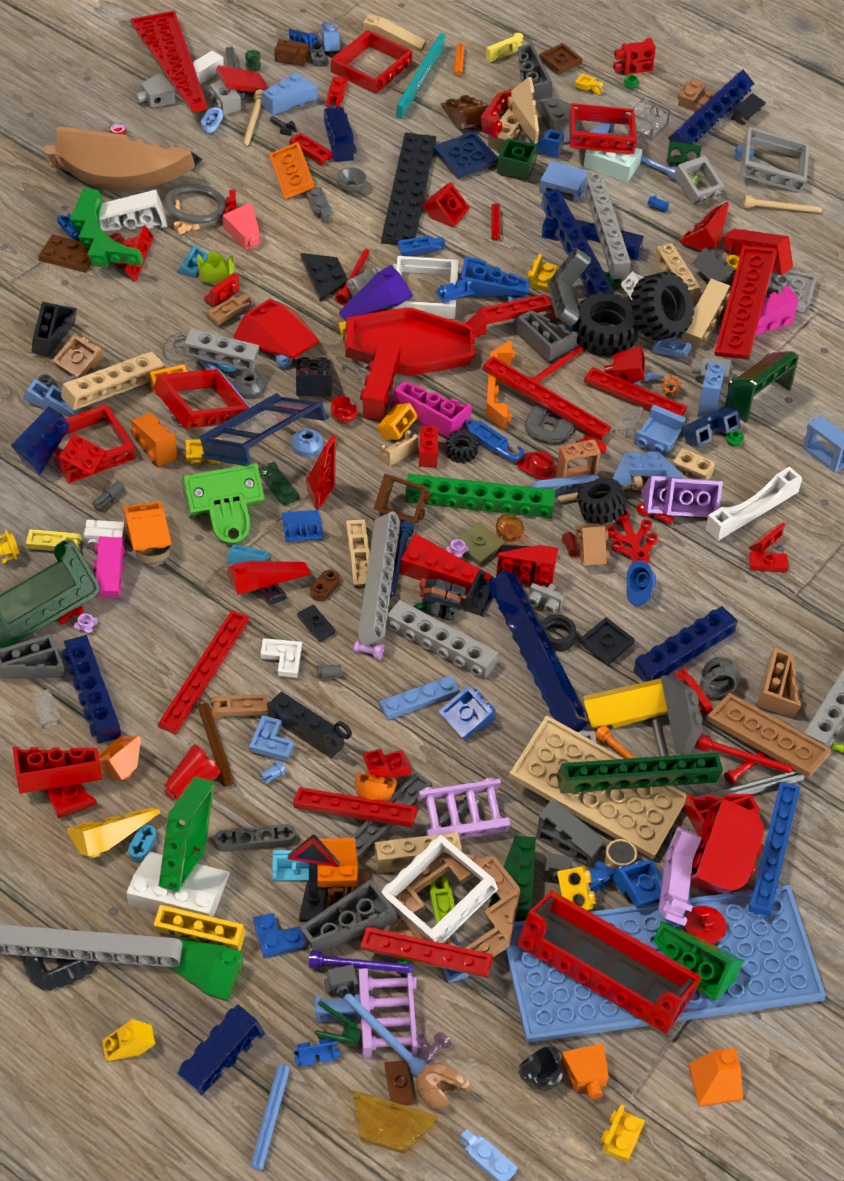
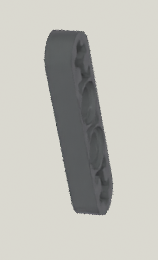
[214,824,296,852]

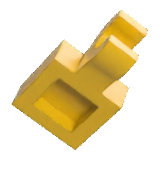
[575,74,603,95]

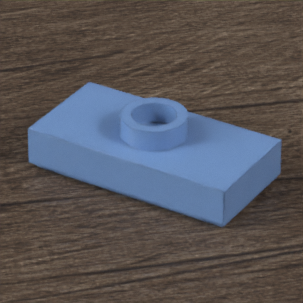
[652,339,691,358]

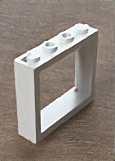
[390,256,458,319]
[381,835,498,943]

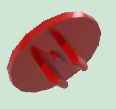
[684,906,727,944]

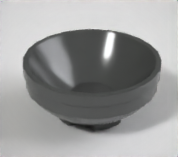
[337,167,366,193]
[233,371,266,399]

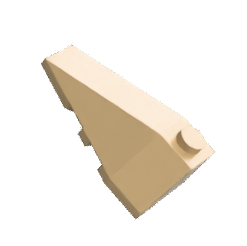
[363,14,426,51]
[508,77,539,144]

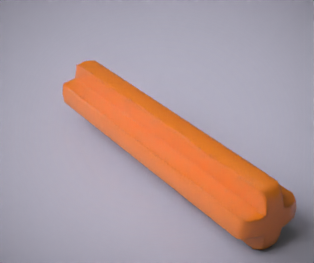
[454,43,465,76]

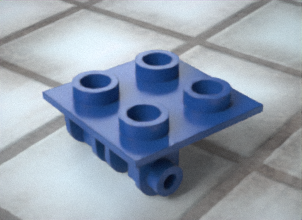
[282,510,323,542]

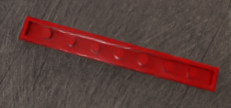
[482,356,611,441]
[158,610,249,735]

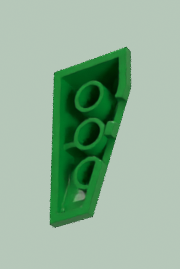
[653,921,744,1001]

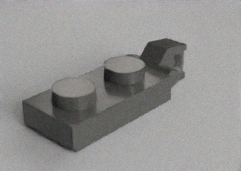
[305,187,331,223]

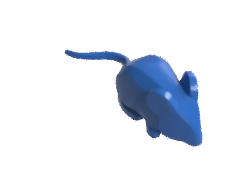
[575,861,616,900]

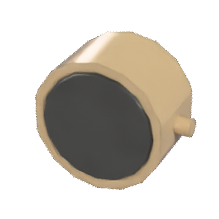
[604,839,637,871]

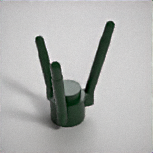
[315,1001,362,1047]

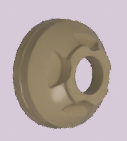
[135,545,170,567]

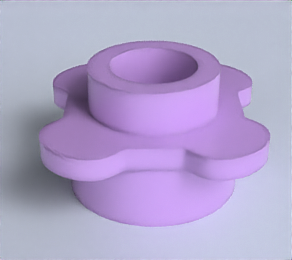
[446,539,469,558]
[74,613,97,633]

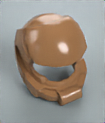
[416,1061,472,1109]

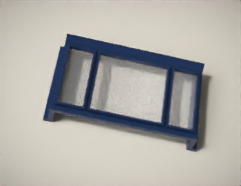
[199,393,329,466]

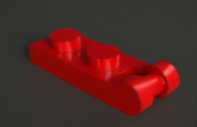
[289,132,333,166]

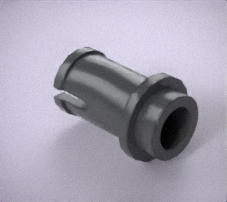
[317,663,342,679]

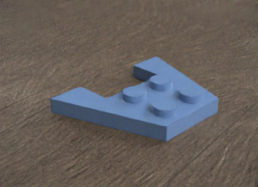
[613,452,686,485]

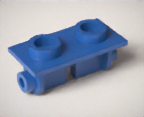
[288,28,318,49]
[57,213,81,242]
[435,278,474,303]
[293,1038,340,1067]

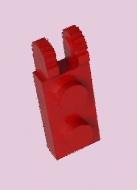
[326,76,348,108]

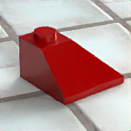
[423,182,470,227]

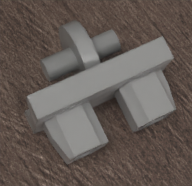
[528,583,564,615]

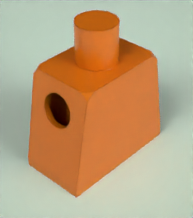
[561,1043,608,1100]

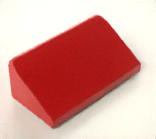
[749,522,785,552]

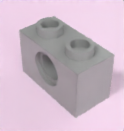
[209,81,241,115]

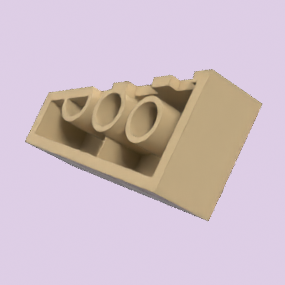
[682,279,730,348]

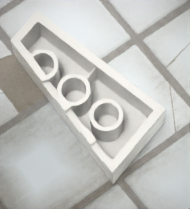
[100,190,167,231]

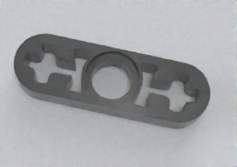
[309,33,325,66]

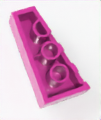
[391,381,473,437]

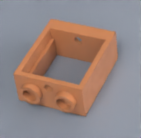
[556,439,601,487]

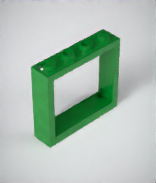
[159,777,215,892]

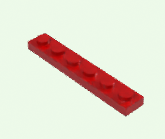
[584,367,688,417]
[293,787,418,828]
[361,927,493,978]

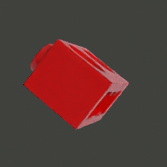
[419,425,438,468]

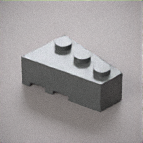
[692,248,736,293]
[0,633,65,679]
[536,799,604,868]

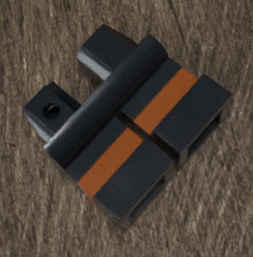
[423,579,466,620]

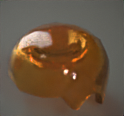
[495,513,524,542]

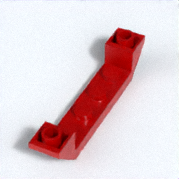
[481,88,514,138]
[465,294,558,337]

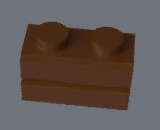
[275,39,309,66]

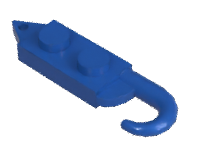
[465,420,524,461]

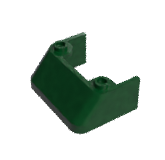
[725,351,799,423]

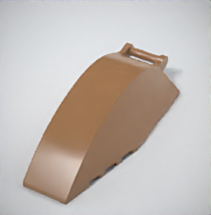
[44,127,195,191]

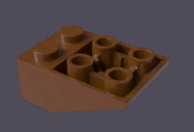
[441,95,488,130]

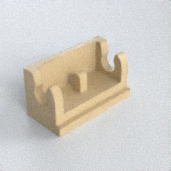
[378,430,418,467]

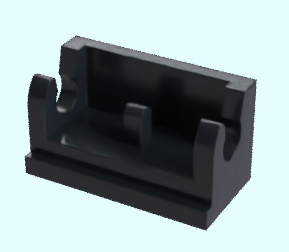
[731,93,766,125]
[465,570,496,617]

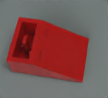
[496,545,559,587]

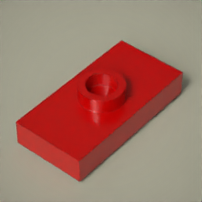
[749,552,788,572]

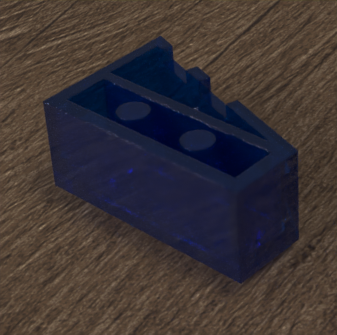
[11,407,70,476]

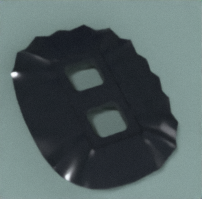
[23,929,98,990]

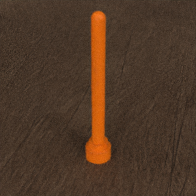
[595,725,636,759]

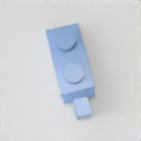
[460,1129,518,1181]

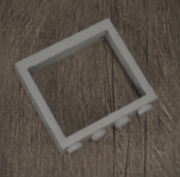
[740,127,810,193]

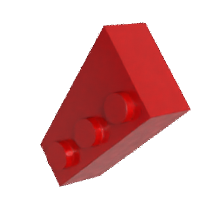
[683,794,760,836]

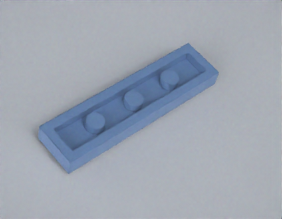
[379,675,460,721]

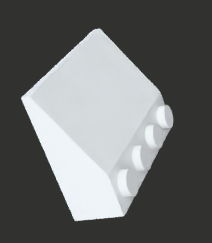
[127,852,230,917]

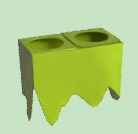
[197,251,236,283]

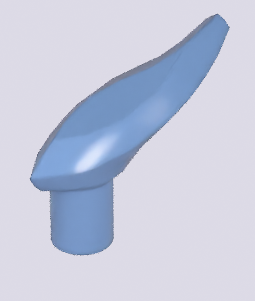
[633,372,664,386]

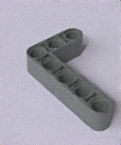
[547,248,591,326]

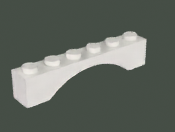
[705,467,802,541]

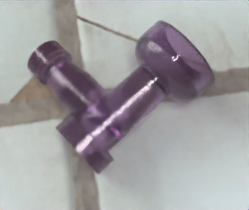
[416,1031,451,1064]

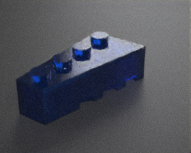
[324,107,356,162]

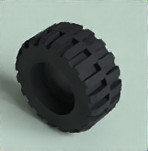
[630,271,694,341]
[573,292,639,357]

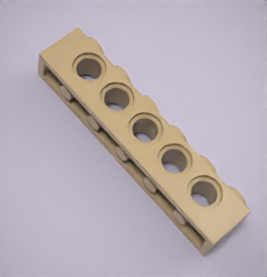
[61,351,164,410]

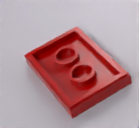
[216,65,268,93]

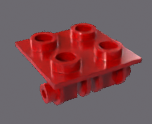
[59,433,106,476]

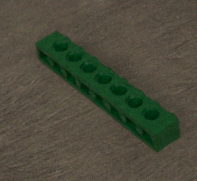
[556,753,723,794]

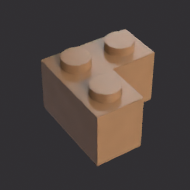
[575,524,609,566]

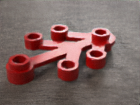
[606,510,658,563]

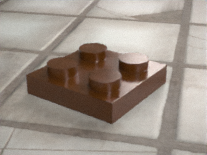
[539,43,583,75]

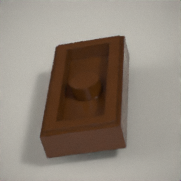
[384,1060,414,1107]

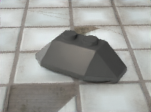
[535,99,582,145]
[661,675,703,755]

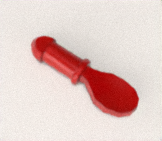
[636,503,673,524]

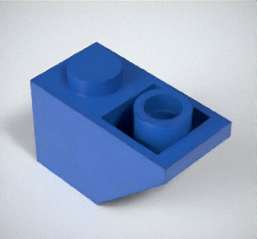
[530,129,564,158]

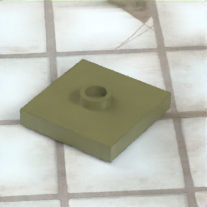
[457,522,506,566]

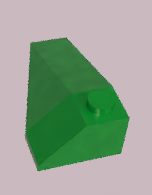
[168,940,243,1002]

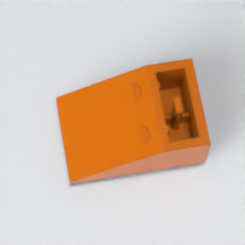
[123,501,172,551]

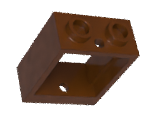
[374,474,431,523]

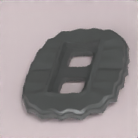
[524,403,575,444]

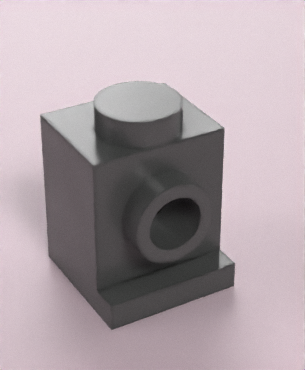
[543,853,576,882]
[324,965,358,996]

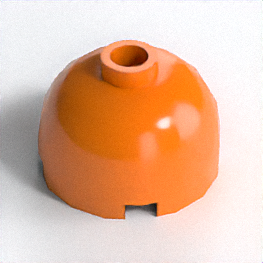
[355,770,397,802]

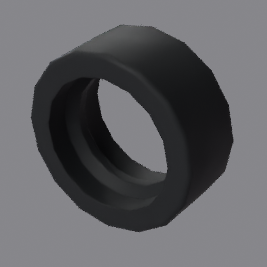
[539,614,576,652]

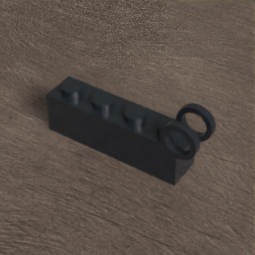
[268,691,352,759]

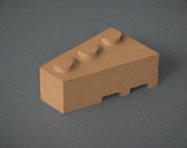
[756,648,801,719]

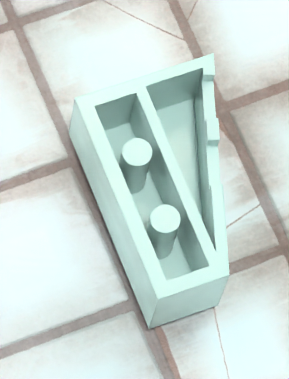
[584,148,642,182]

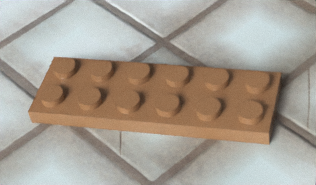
[707,693,831,778]

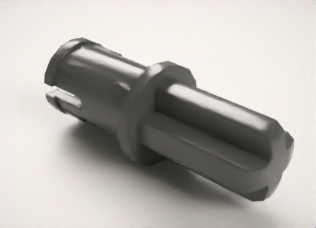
[92,481,125,510]

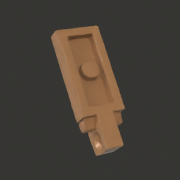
[206,293,251,326]

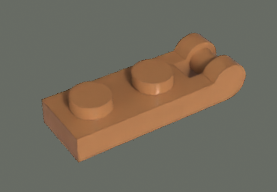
[211,694,268,719]

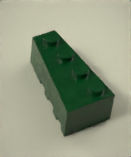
[487,835,536,922]

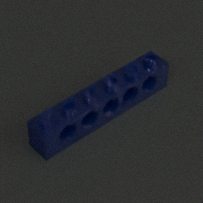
[633,606,738,682]
[62,635,121,744]

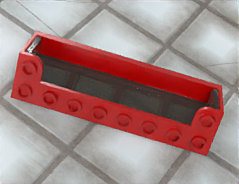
[517,890,702,1034]

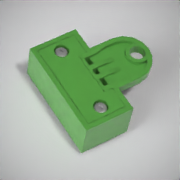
[181,463,265,544]

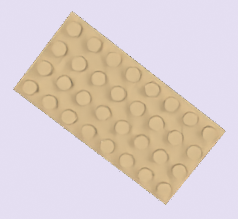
[508,715,687,860]

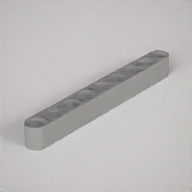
[358,511,400,646]
[0,924,183,967]

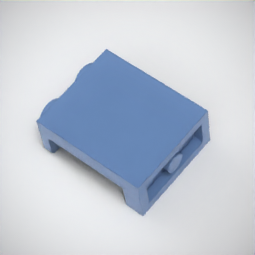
[539,161,588,202]
[634,405,686,457]

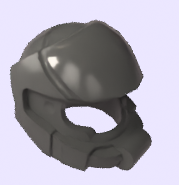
[699,656,741,699]

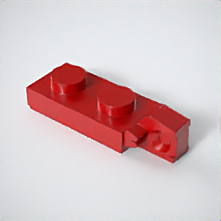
[674,668,713,717]

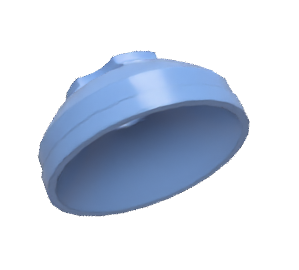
[291,428,324,457]

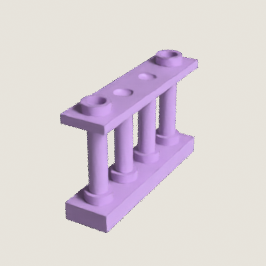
[417,778,510,840]
[358,969,421,1059]

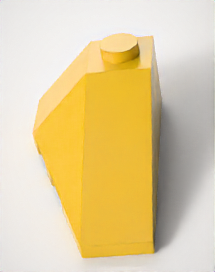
[67,807,160,858]

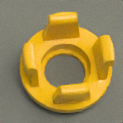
[0,530,20,563]

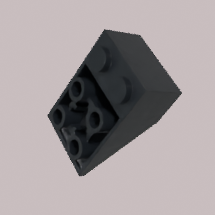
[296,357,332,396]

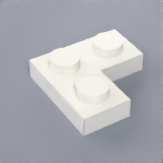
[261,638,302,678]

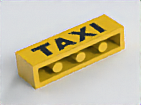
[154,905,246,951]

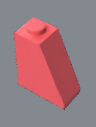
[223,203,260,250]

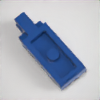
[398,236,445,256]

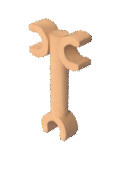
[174,200,200,235]

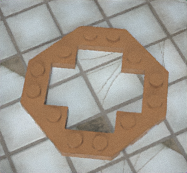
[389,852,520,967]

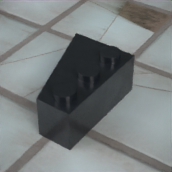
[31,302,77,356]

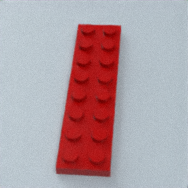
[714,246,777,360]

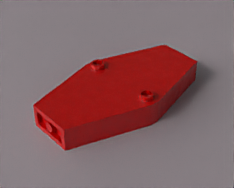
[345,307,476,376]

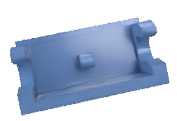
[316,994,360,1022]

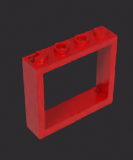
[331,29,413,94]
[569,103,637,154]
[153,369,249,429]
[40,404,136,484]

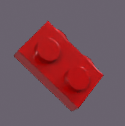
[204,273,240,307]

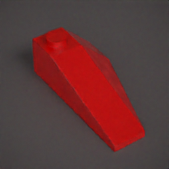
[227,561,311,595]

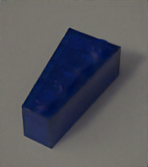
[177,1004,266,1096]

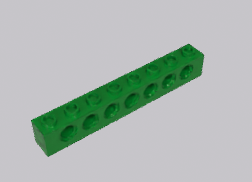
[405,474,555,518]

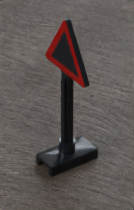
[287,835,340,922]

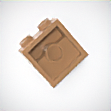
[677,79,719,116]
[52,334,104,378]

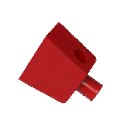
[604,346,645,382]

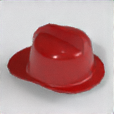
[516,451,557,480]

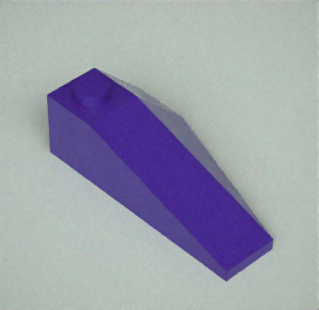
[339,265,413,321]

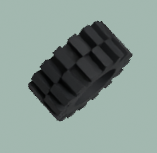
[445,430,478,464]

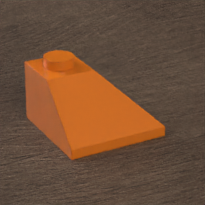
[99,735,141,781]
[688,1048,743,1106]

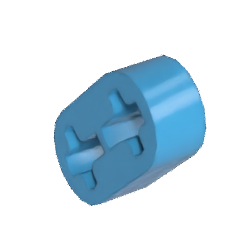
[128,825,157,863]

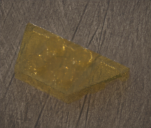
[353,1090,438,1154]

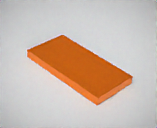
[269,142,315,200]

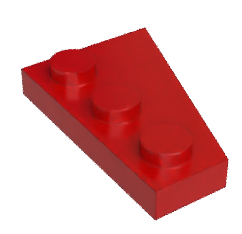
[45,784,97,818]

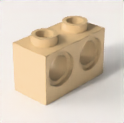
[673,448,715,480]

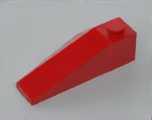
[679,202,729,251]
[306,435,336,510]

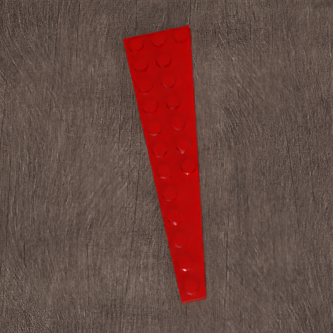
[130,10,207,112]

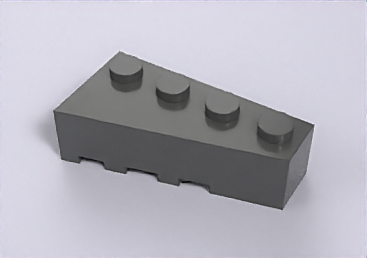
[518,43,553,101]
[300,879,399,952]

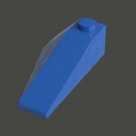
[460,256,530,297]

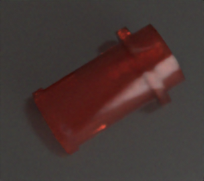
[561,532,580,557]

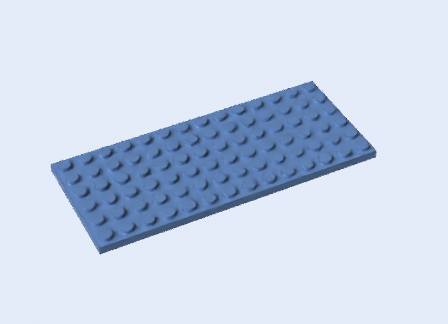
[505,885,826,1043]

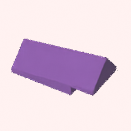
[641,475,723,517]

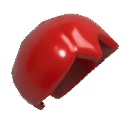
[331,396,358,423]

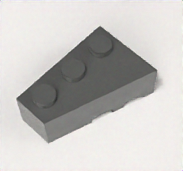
[516,310,578,362]

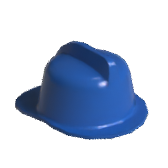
[626,561,656,606]

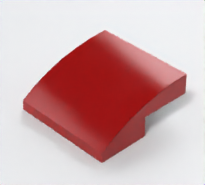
[362,748,412,777]

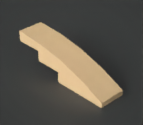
[346,519,370,586]

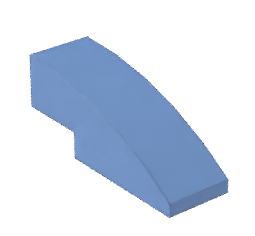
[23,379,81,417]

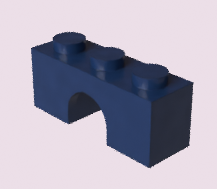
[683,406,741,447]

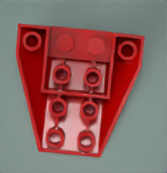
[233,298,319,359]

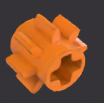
[660,374,683,396]

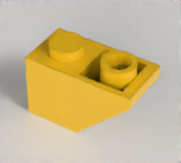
[102,1019,155,1061]

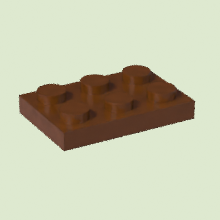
[38,234,91,273]

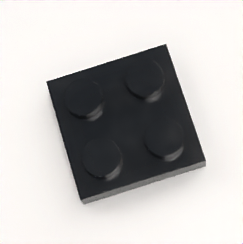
[580,617,635,665]

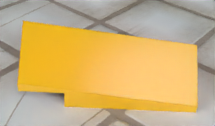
[584,679,668,730]

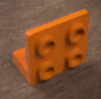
[318,838,359,887]

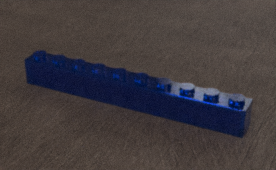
[488,570,590,732]

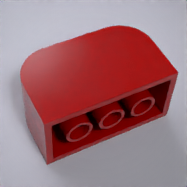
[690,798,764,895]

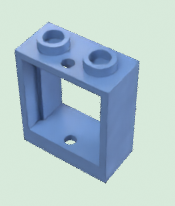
[697,362,726,417]
[803,416,844,473]

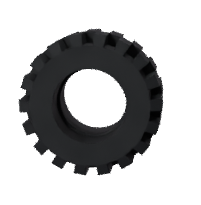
[577,478,627,525]

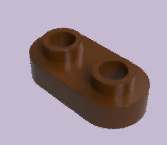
[310,570,340,601]

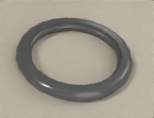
[164,184,227,223]

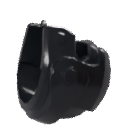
[518,1046,564,1091]

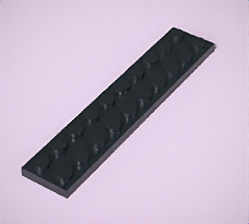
[381,132,436,245]

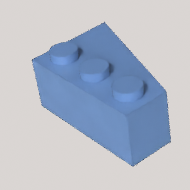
[262,72,318,115]

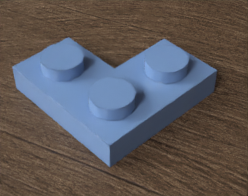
[249,715,294,762]

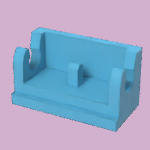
[272,850,309,882]

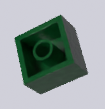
[497,138,538,180]

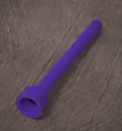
[309,951,413,973]

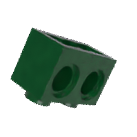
[666,142,702,166]

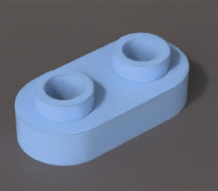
[201,107,223,133]

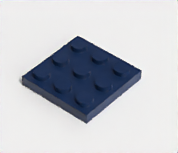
[433,131,498,179]

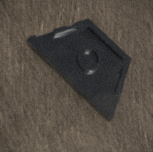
[300,253,348,301]

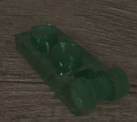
[258,462,300,506]

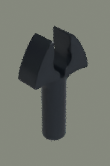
[270,116,296,136]

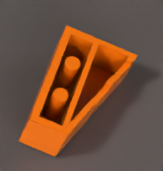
[130,412,177,467]

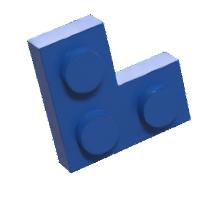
[253,913,305,958]

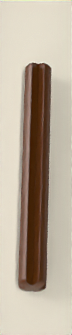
[198,702,234,787]

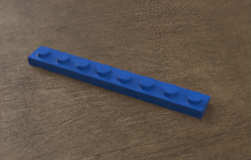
[749,782,800,917]

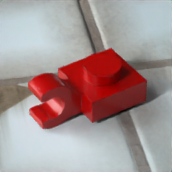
[225,190,237,214]

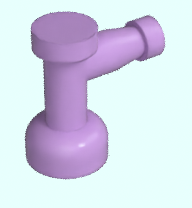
[354,640,384,660]

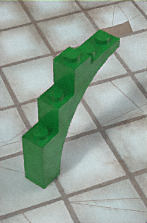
[70,188,143,267]

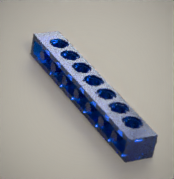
[668,69,755,153]
[541,189,614,295]

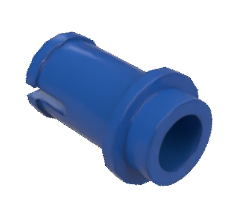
[647,195,669,212]

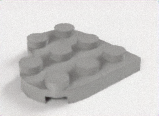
[767,270,818,313]

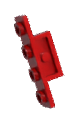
[116,225,154,282]

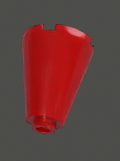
[164,744,221,800]

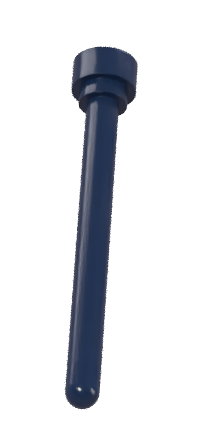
[390,521,415,597]

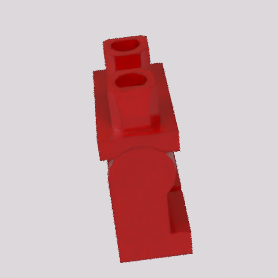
[613,37,656,76]

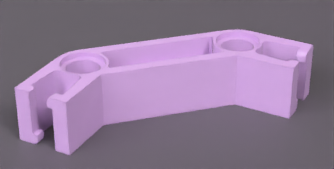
[659,826,702,926]

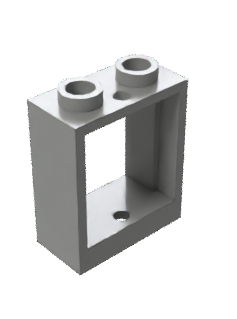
[674,156,724,205]

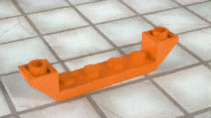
[486,341,515,429]

